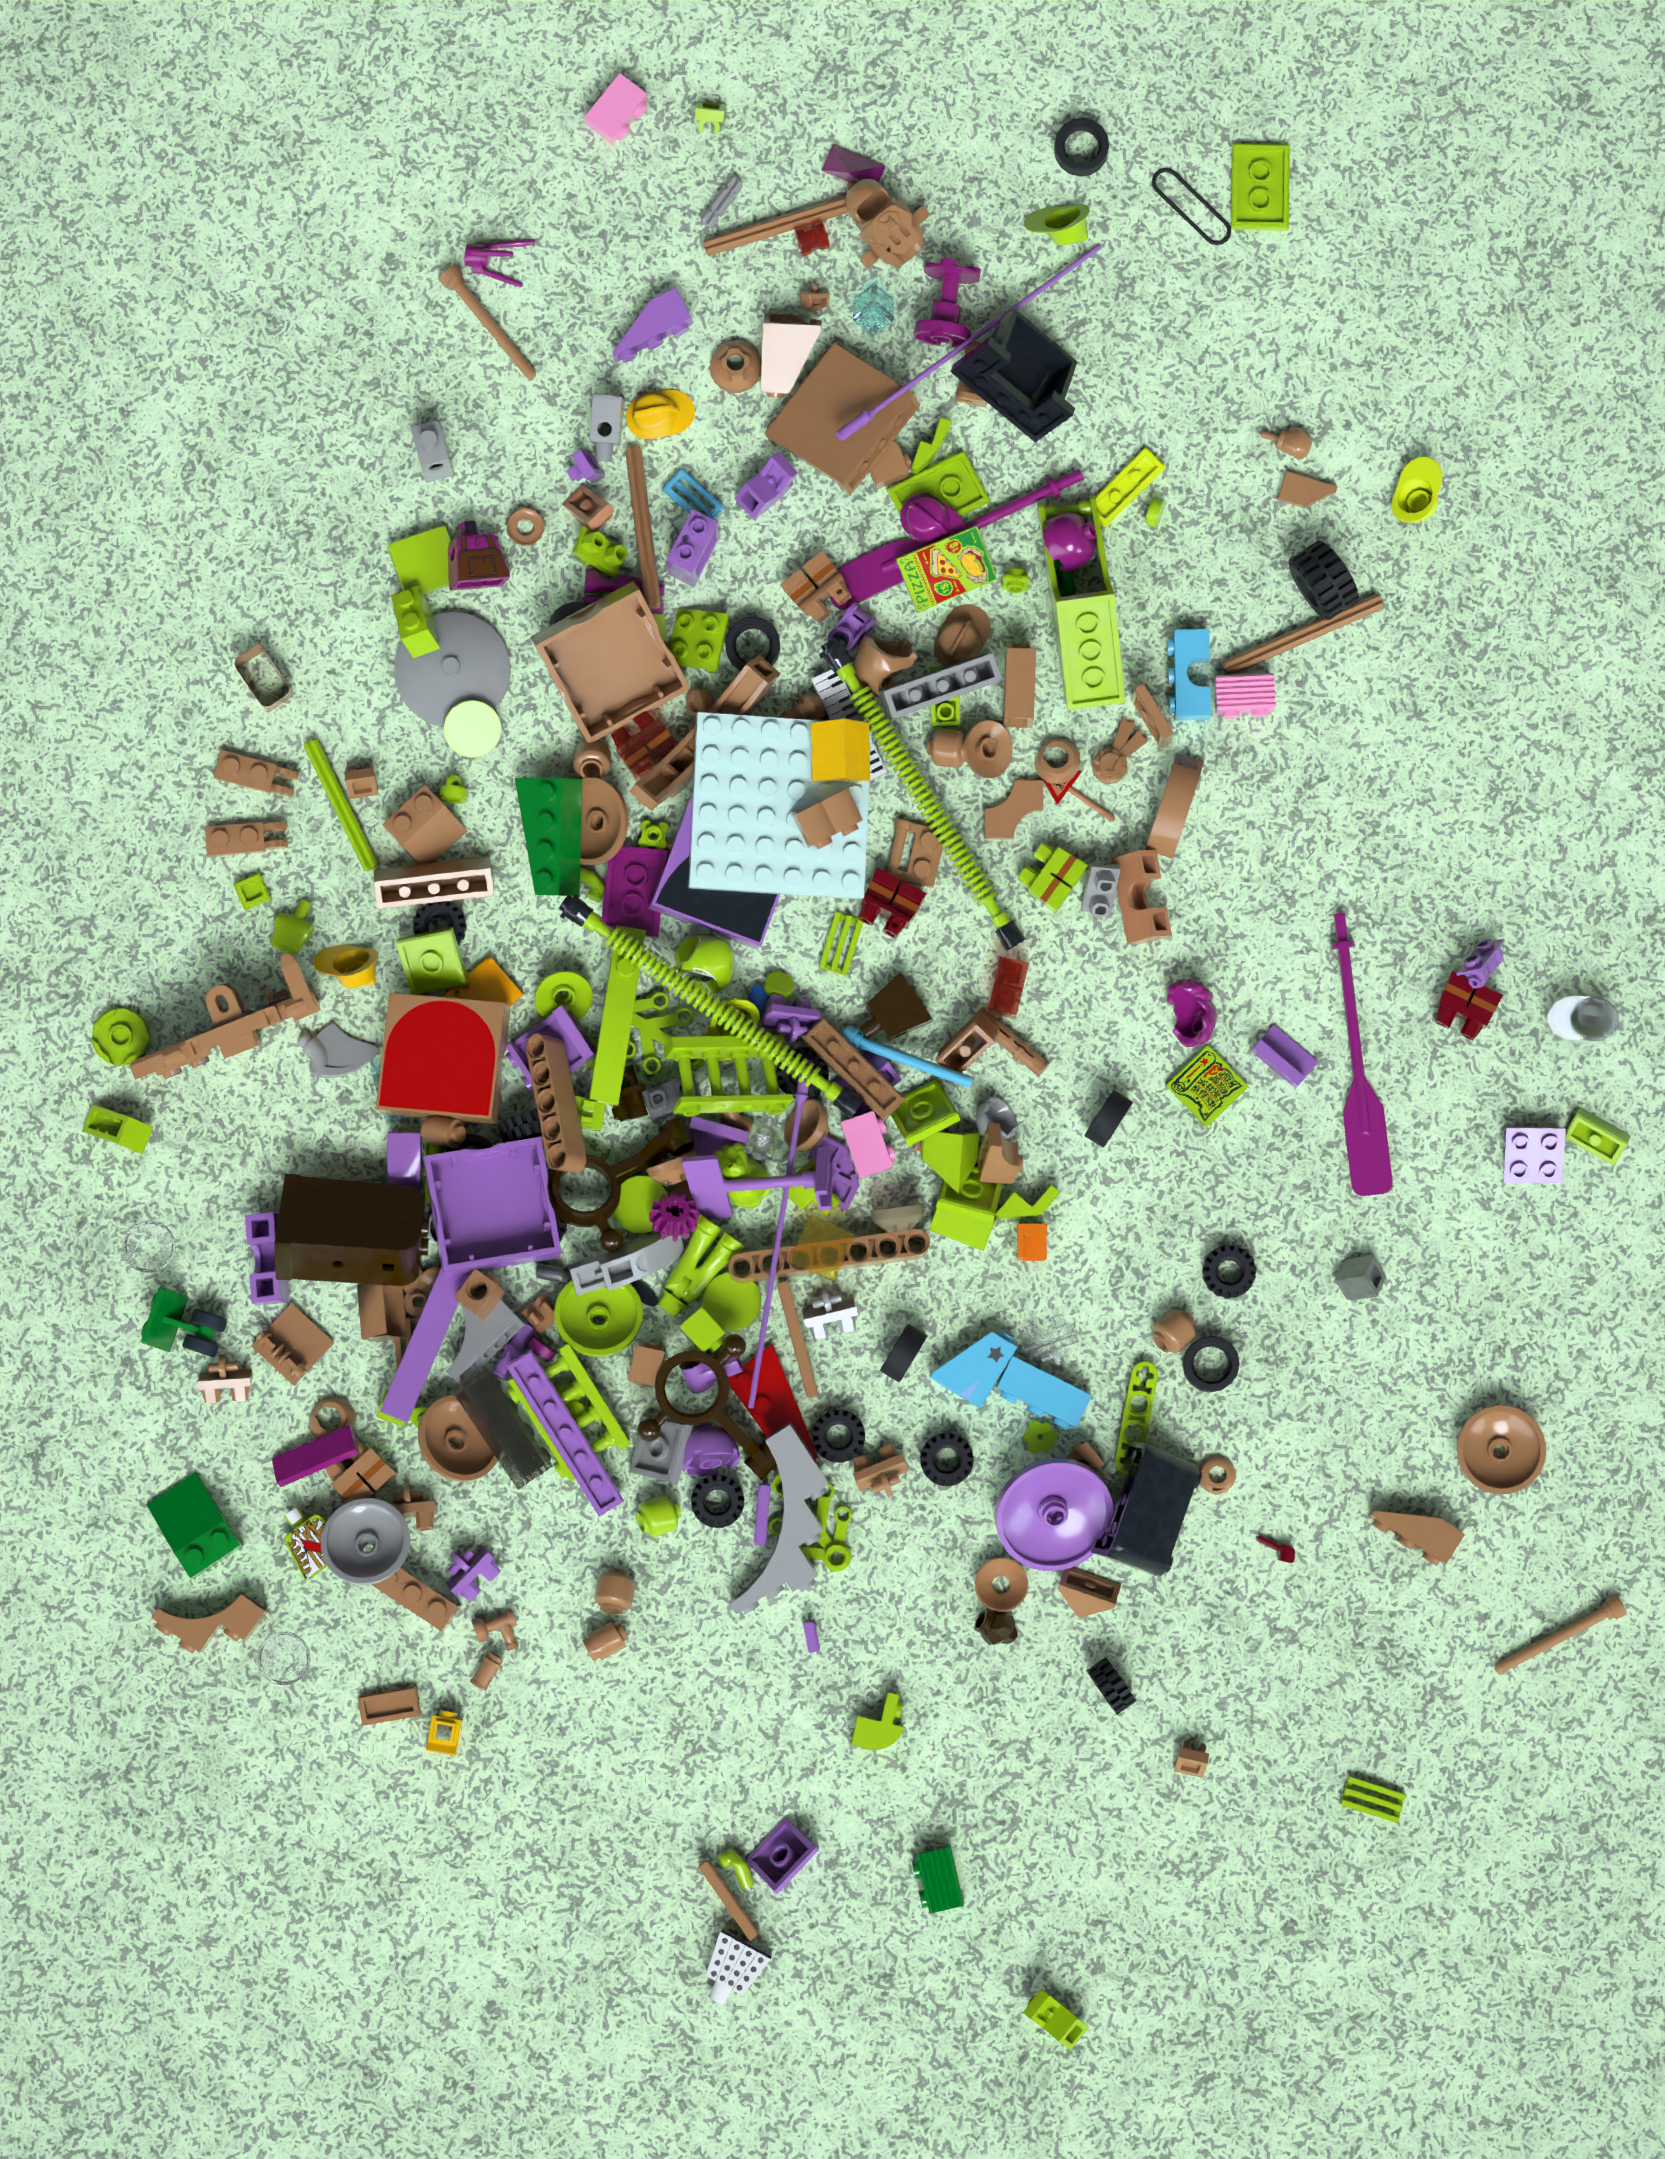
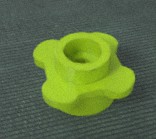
[1001,568,1031,594]
[638,820,669,850]

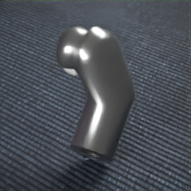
[536,1264,572,1292]

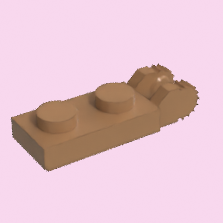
[213,750,299,797]
[205,822,288,857]

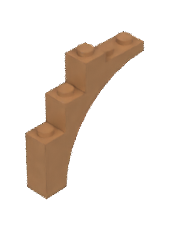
[629,655,781,811]

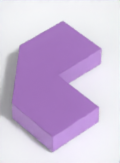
[807,1136,860,1211]

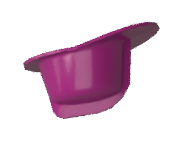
[900,494,965,546]

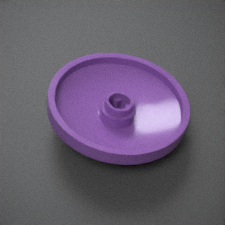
[995,1458,1114,1571]

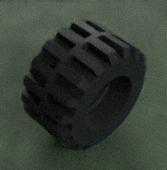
[1289,540,1359,620]

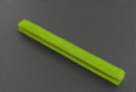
[304,739,378,872]

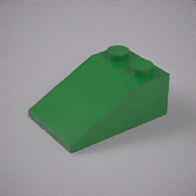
[146,1472,244,1579]

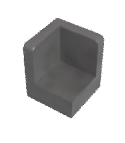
[1335,1256,1386,1300]

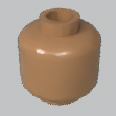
[927,729,966,768]
[573,740,611,779]
[1152,1309,1196,1353]
[594,1568,636,1614]

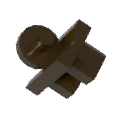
[611,1065,648,1122]

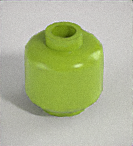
[635,1495,682,1537]

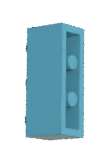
[996,1356,1092,1431]

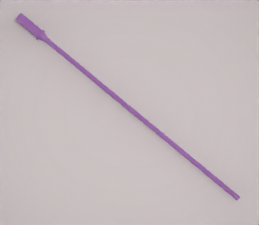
[835,244,1102,442]
[748,1059,813,1408]

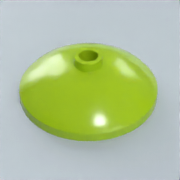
[554,1280,643,1357]

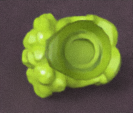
[713,1143,771,1208]

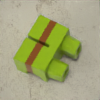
[1018,843,1088,914]

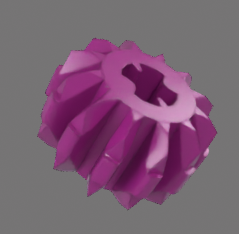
[649,1190,700,1243]

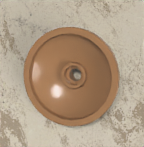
[580,777,629,865]
[418,1395,502,1482]
[1457,1405,1546,1495]

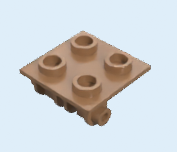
[251,1303,334,1386]

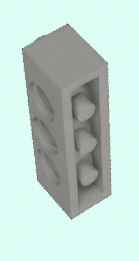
[878,653,1002,719]

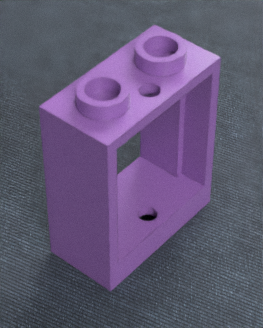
[666,509,720,587]

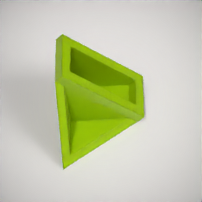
[920,1131,979,1194]

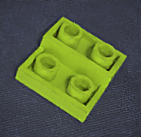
[387,526,451,595]

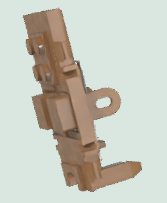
[130,953,321,1080]

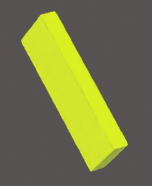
[1096,447,1166,529]

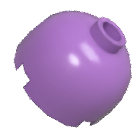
[682,1423,740,1476]

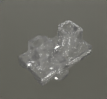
[744,1112,784,1161]
[1022,1314,1077,1366]

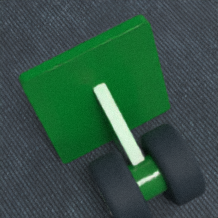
[141,1287,228,1357]

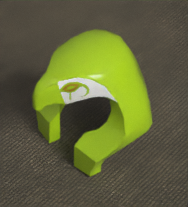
[673,934,735,996]

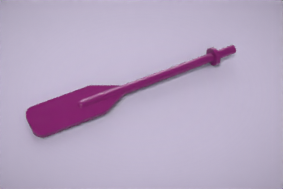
[829,469,1084,610]
[1331,913,1393,1196]

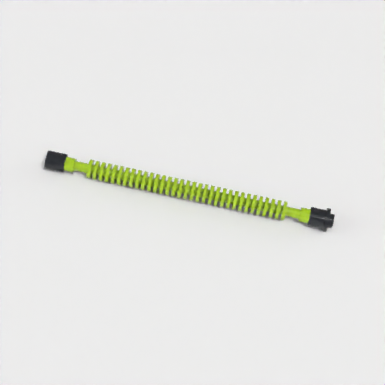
[819,638,1026,951]
[558,893,864,1118]

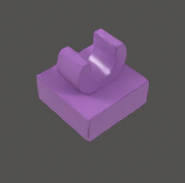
[566,449,605,482]

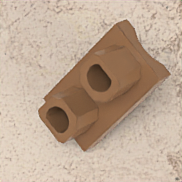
[196,1354,253,1403]
[853,1444,909,1497]
[392,1484,438,1531]

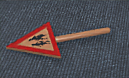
[1034,763,1115,822]

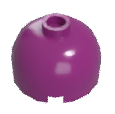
[1042,512,1097,573]

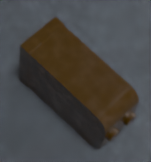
[274,1173,429,1286]

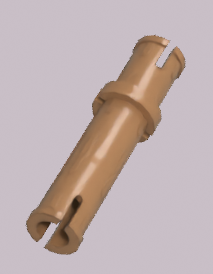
[974,1007,1050,1077]

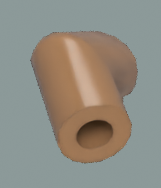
[720,1095,754,1134]

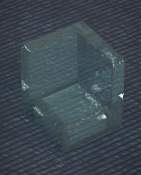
[853,283,894,336]

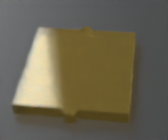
[790,1215,855,1282]

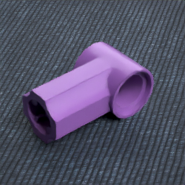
[679,1351,743,1394]

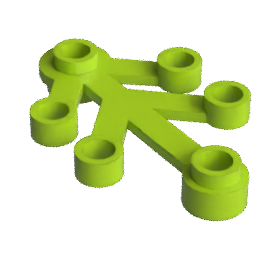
[626,992,704,1075]
[769,1474,852,1572]

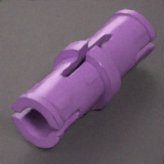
[491,1322,536,1382]

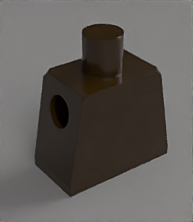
[858,972,932,1041]

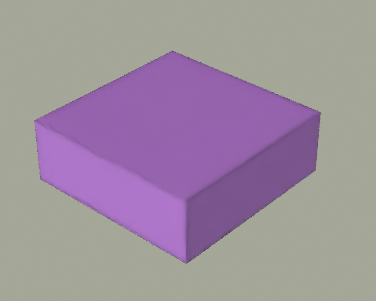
[803,1622,820,1653]

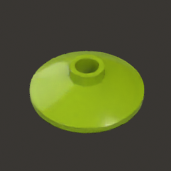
[534,970,593,1020]

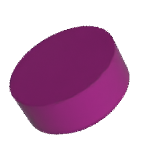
[527,1336,557,1362]

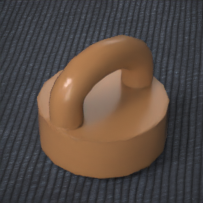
[686,688,716,717]

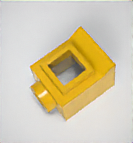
[426,1710,463,1756]

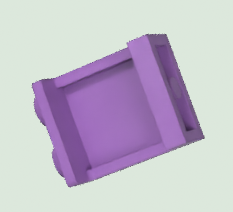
[506,1005,597,1092]

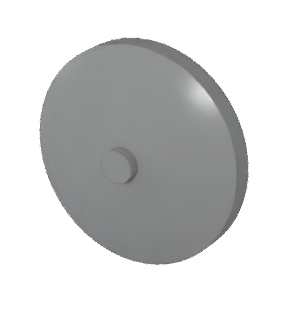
[394,612,511,727]

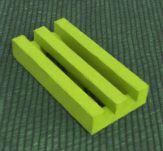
[819,912,863,977]
[1340,1776,1406,1824]

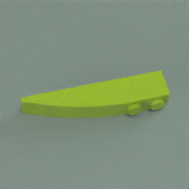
[589,925,646,1106]

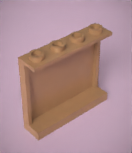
[765,343,920,496]

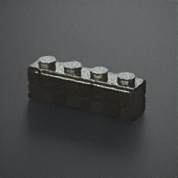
[452,1368,553,1490]

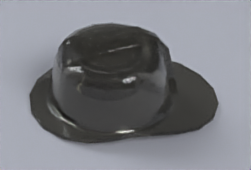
[1547,995,1619,1041]

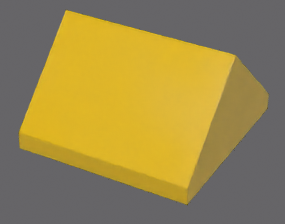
[810,718,870,782]

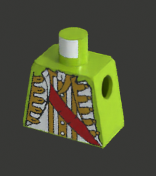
[284,1506,328,1581]

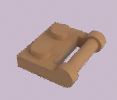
[884,819,944,888]

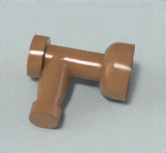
[471,1609,519,1651]

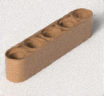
[526,1034,586,1173]

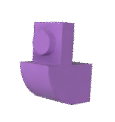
[734,452,798,520]

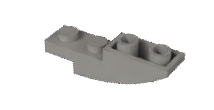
[568,1232,685,1296]

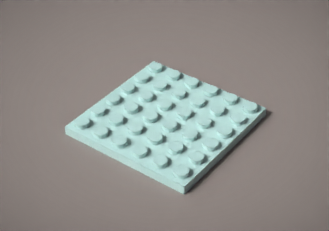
[688,712,872,899]

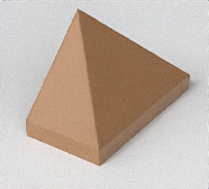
[1058,1567,1121,1618]

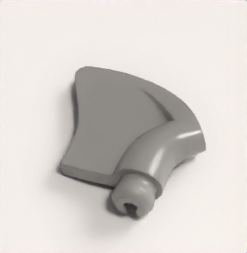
[297,1022,378,1078]

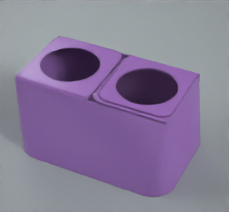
[387,1131,422,1192]

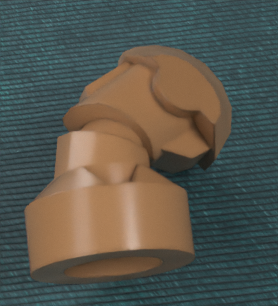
[778,693,824,721]

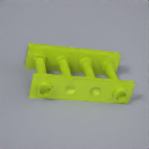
[663,1035,794,1117]
[506,1343,631,1482]

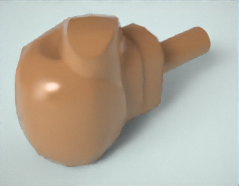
[1261,427,1312,460]

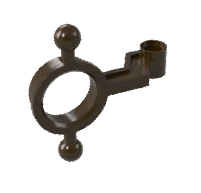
[548,1117,695,1252]
[637,1334,777,1480]

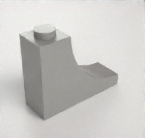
[446,1273,525,1386]

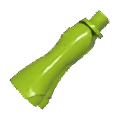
[657,1214,746,1317]

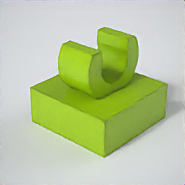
[695,101,727,134]

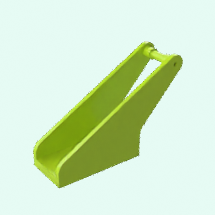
[1037,495,1126,710]

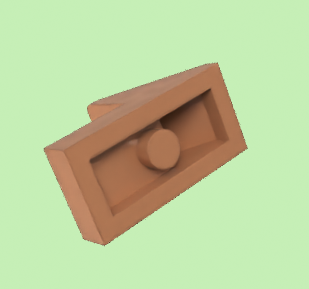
[562,484,614,532]

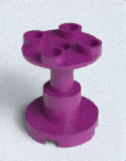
[913,258,981,348]

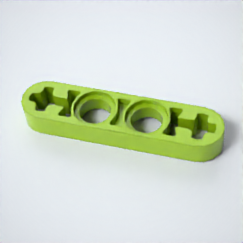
[1114,1362,1158,1475]

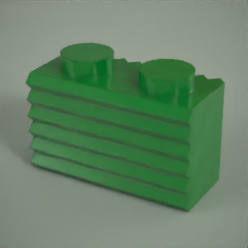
[912,1846,965,1914]

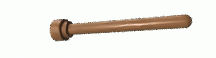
[438,264,536,379]
[1494,1593,1627,1674]

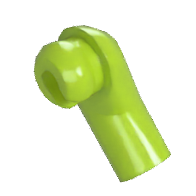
[580,867,605,903]

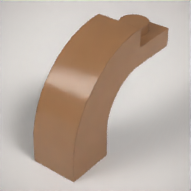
[1145,753,1204,859]

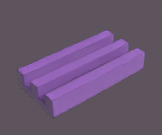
[754,1485,771,1546]

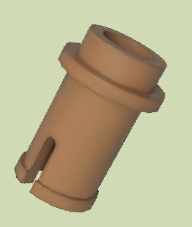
[470,1651,503,1691]

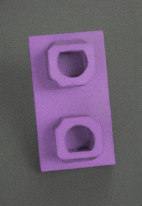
[760,994,821,1042]
[446,1546,501,1602]

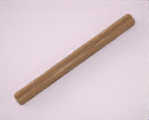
[703,196,848,256]
[625,446,661,609]
[1222,594,1384,675]

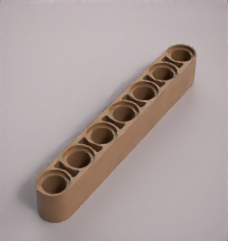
[728,1229,930,1283]

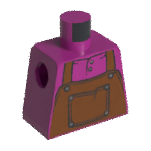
[448,520,510,591]

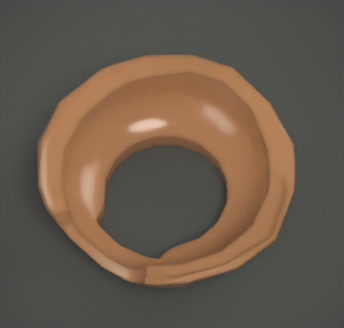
[1035,739,1080,784]
[309,1396,356,1439]

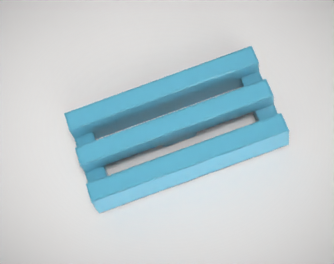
[662,468,724,519]

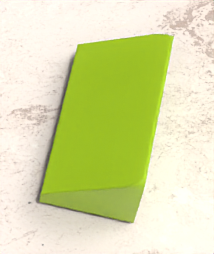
[1565,1107,1631,1166]

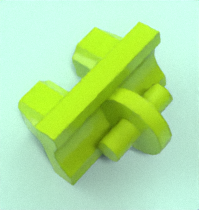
[571,526,628,577]

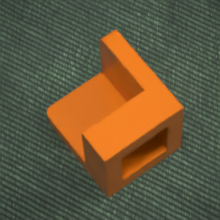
[1017,1224,1047,1261]

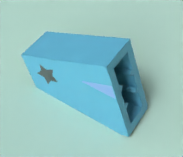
[930,1331,1017,1409]

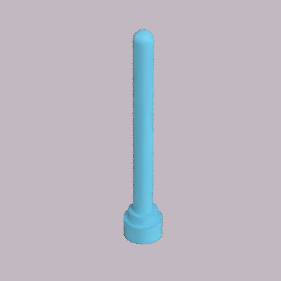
[842,1026,973,1087]

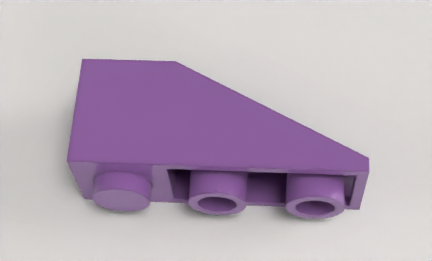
[612,287,692,363]

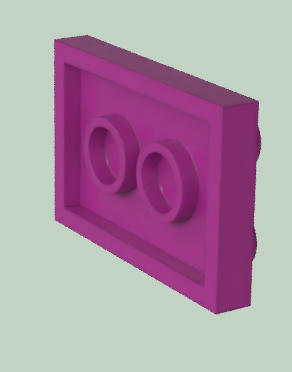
[601,846,668,938]

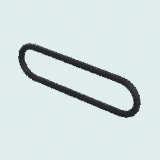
[1152,168,1231,245]

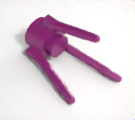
[464,239,535,288]

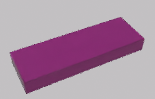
[272,1425,359,1487]

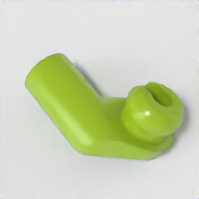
[718,1849,754,1889]

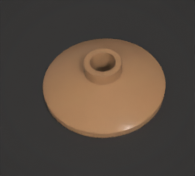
[964,720,1012,778]

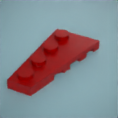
[728,1344,818,1460]

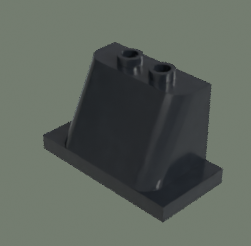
[950,308,1078,442]

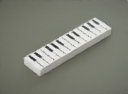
[812,669,887,780]

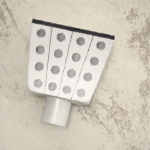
[706,1928,772,2005]

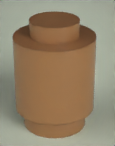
[421,1115,466,1148]
[583,1621,629,1661]

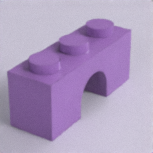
[245,1212,290,1305]

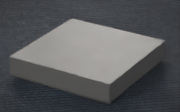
[629,1415,693,1484]

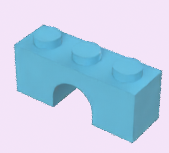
[1167,629,1211,721]

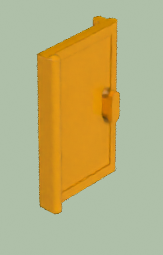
[441,956,524,1008]

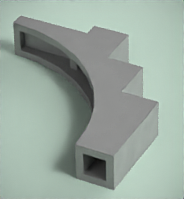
[730,1422,829,1614]

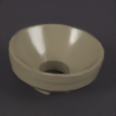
[870,1203,924,1233]

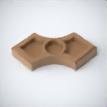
[984,780,1043,839]

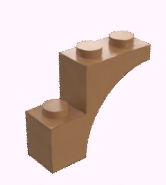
[151,1594,268,1654]

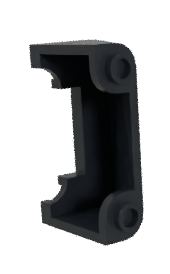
[1091,1440,1202,1577]

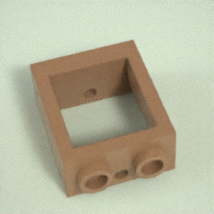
[1003,643,1036,728]

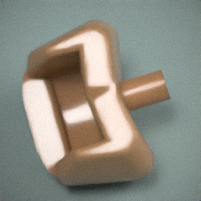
[799,284,830,311]

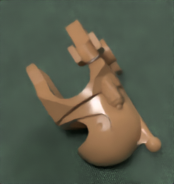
[845,179,930,269]

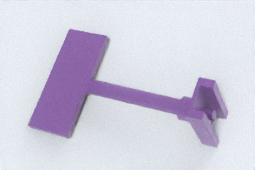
[682,1146,834,1219]

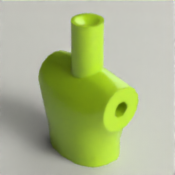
[270,899,314,955]

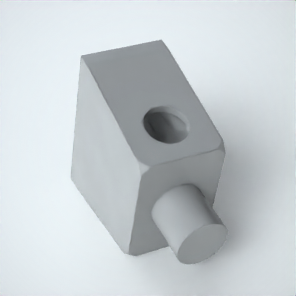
[589,394,625,462]
[411,420,454,483]

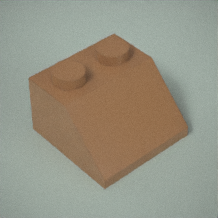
[382,784,467,864]

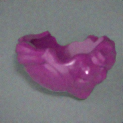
[1166,978,1217,1047]

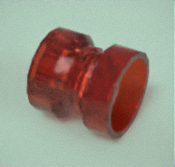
[794,221,830,257]

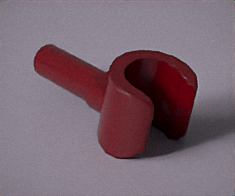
[1256,1534,1296,1563]

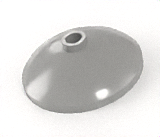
[321,1498,410,1585]

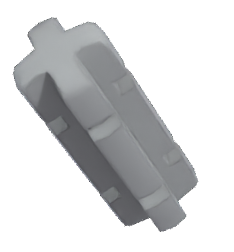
[700,176,743,229]

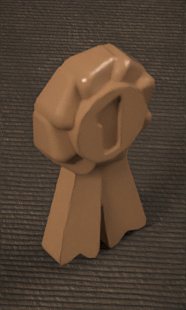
[1091,717,1148,784]

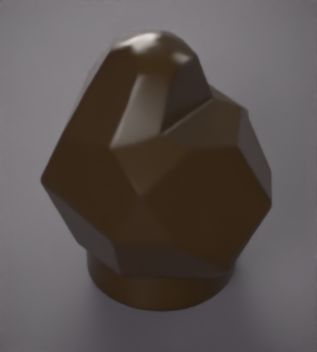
[974,1609,1018,1645]

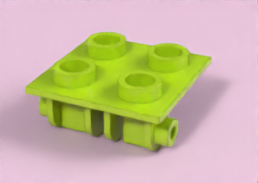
[669,608,729,673]

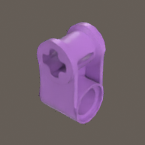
[827,602,878,655]

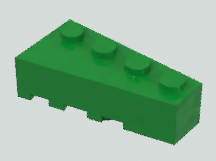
[515,778,582,896]

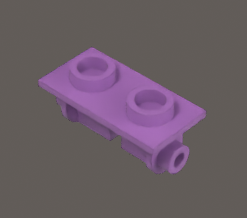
[1456,939,1505,988]

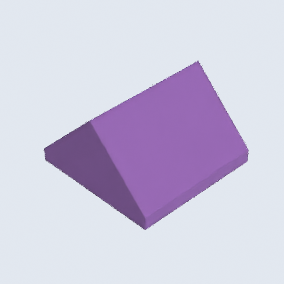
[745,1817,819,1894]

